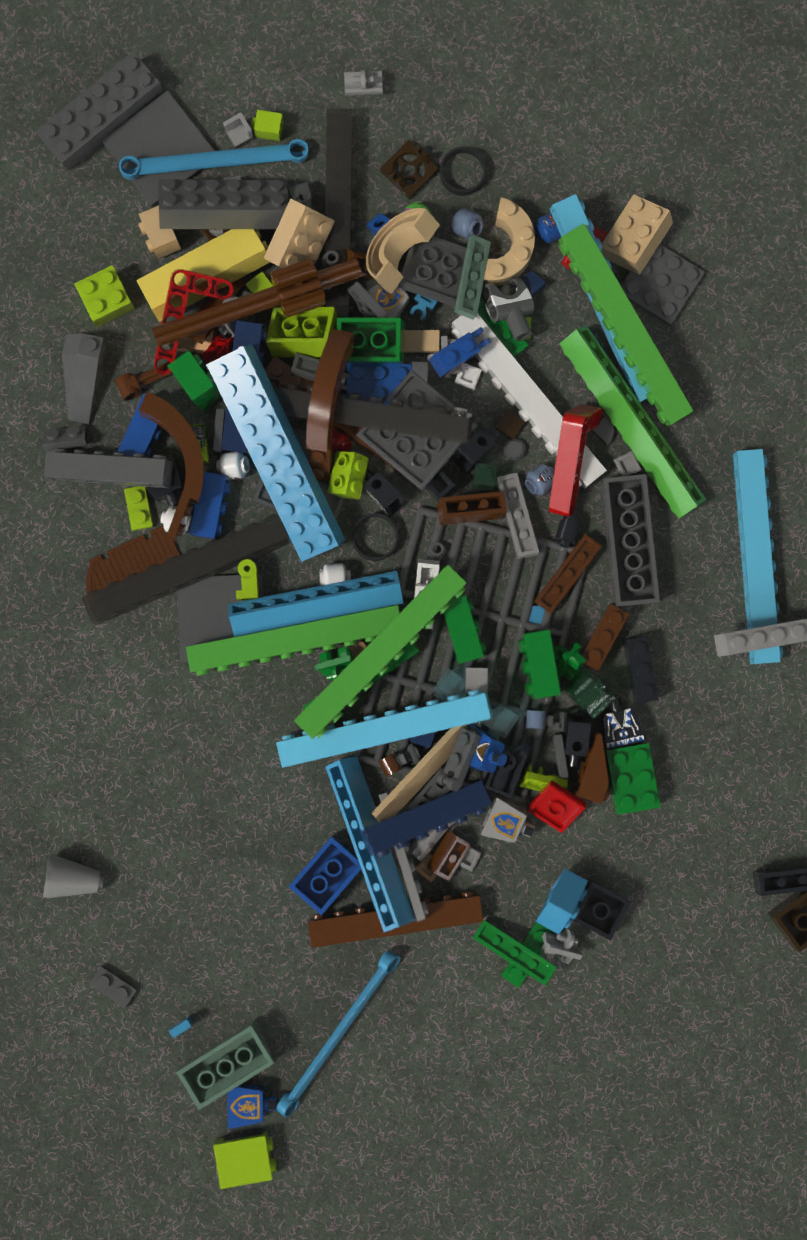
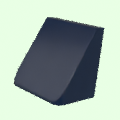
[516,270,546,297]
[410,732,435,748]

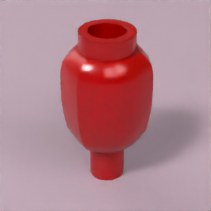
[332,428,352,452]

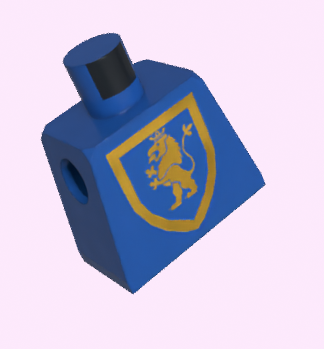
[227,1083,277,1129]

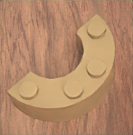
[483,198,535,287]
[366,208,440,294]

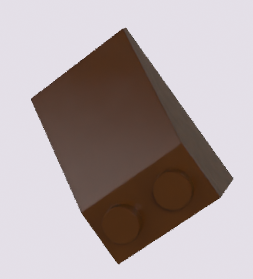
[572,733,610,804]

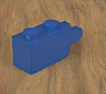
[429,327,491,378]

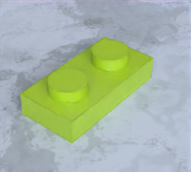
[124,486,154,531]

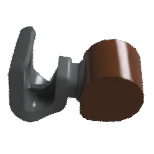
[379,743,422,776]

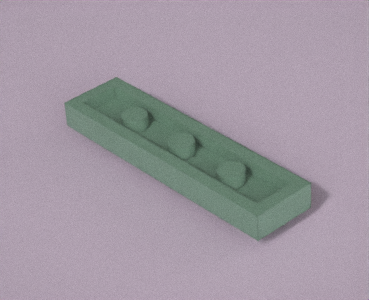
[454,234,491,320]

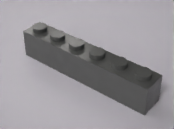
[43,449,174,489]

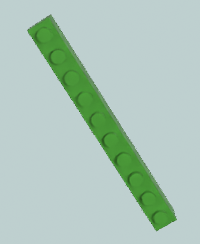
[558,223,693,426]
[559,325,706,518]
[294,565,466,739]
[186,605,399,676]

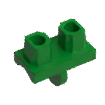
[553,642,586,682]
[315,647,355,680]

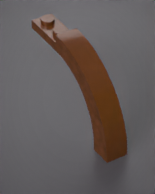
[306,329,354,482]
[139,391,205,541]

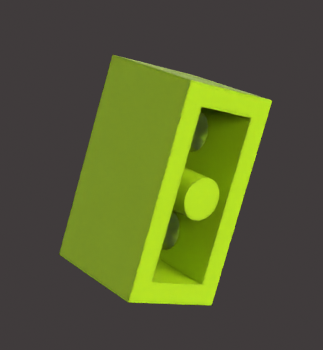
[327,451,369,499]

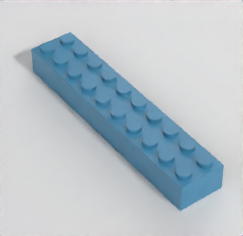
[207,344,345,562]

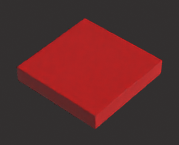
[526,780,587,833]

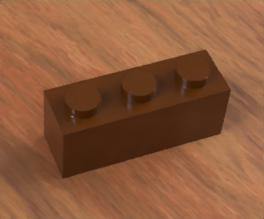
[437,491,507,525]
[581,604,629,671]

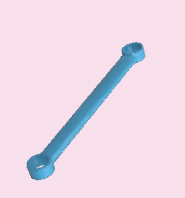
[119,139,309,180]
[277,950,401,1118]

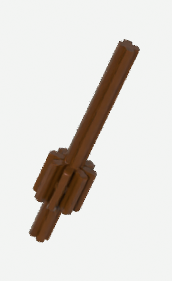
[151,258,362,347]

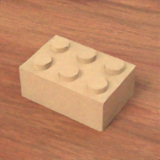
[601,194,673,275]
[264,199,335,268]

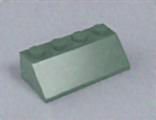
[176,1020,274,1110]

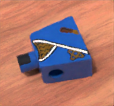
[468,725,507,773]

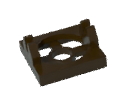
[380,140,439,200]

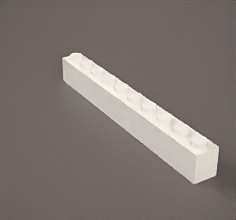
[451,313,607,489]

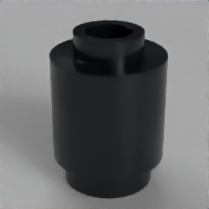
[555,515,581,548]

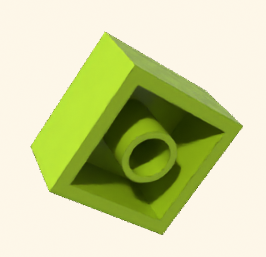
[74,265,135,327]

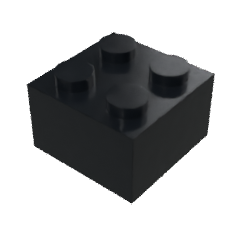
[572,879,631,941]

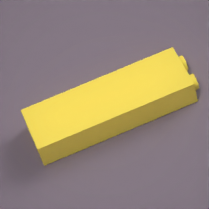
[136,229,270,322]

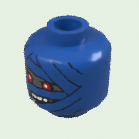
[535,213,562,243]

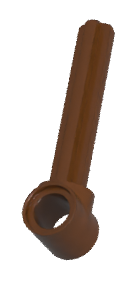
[115,352,194,401]

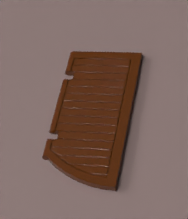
[86,525,185,611]

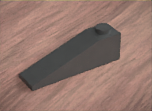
[62,333,108,425]

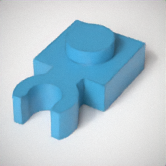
[410,294,438,322]

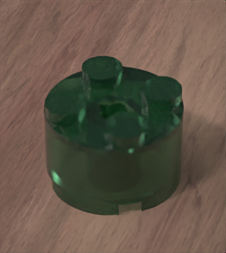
[564,668,616,720]

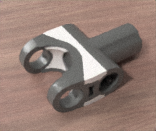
[482,278,534,341]

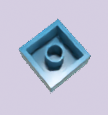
[536,868,588,934]

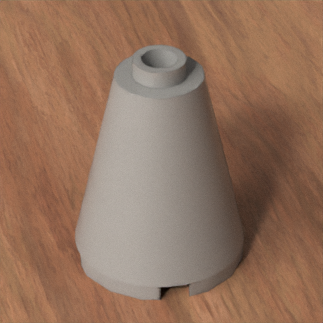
[43,855,104,898]

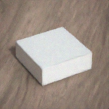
[455,363,482,390]

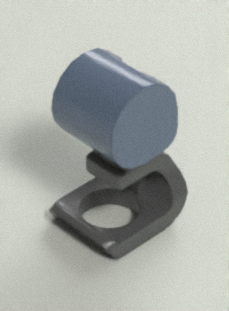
[526,710,568,732]

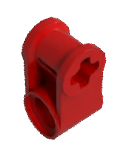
[202,335,234,365]

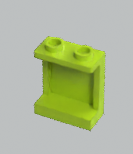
[213,1130,277,1189]

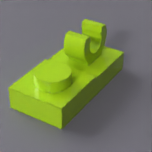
[519,764,568,792]

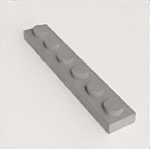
[379,793,429,922]

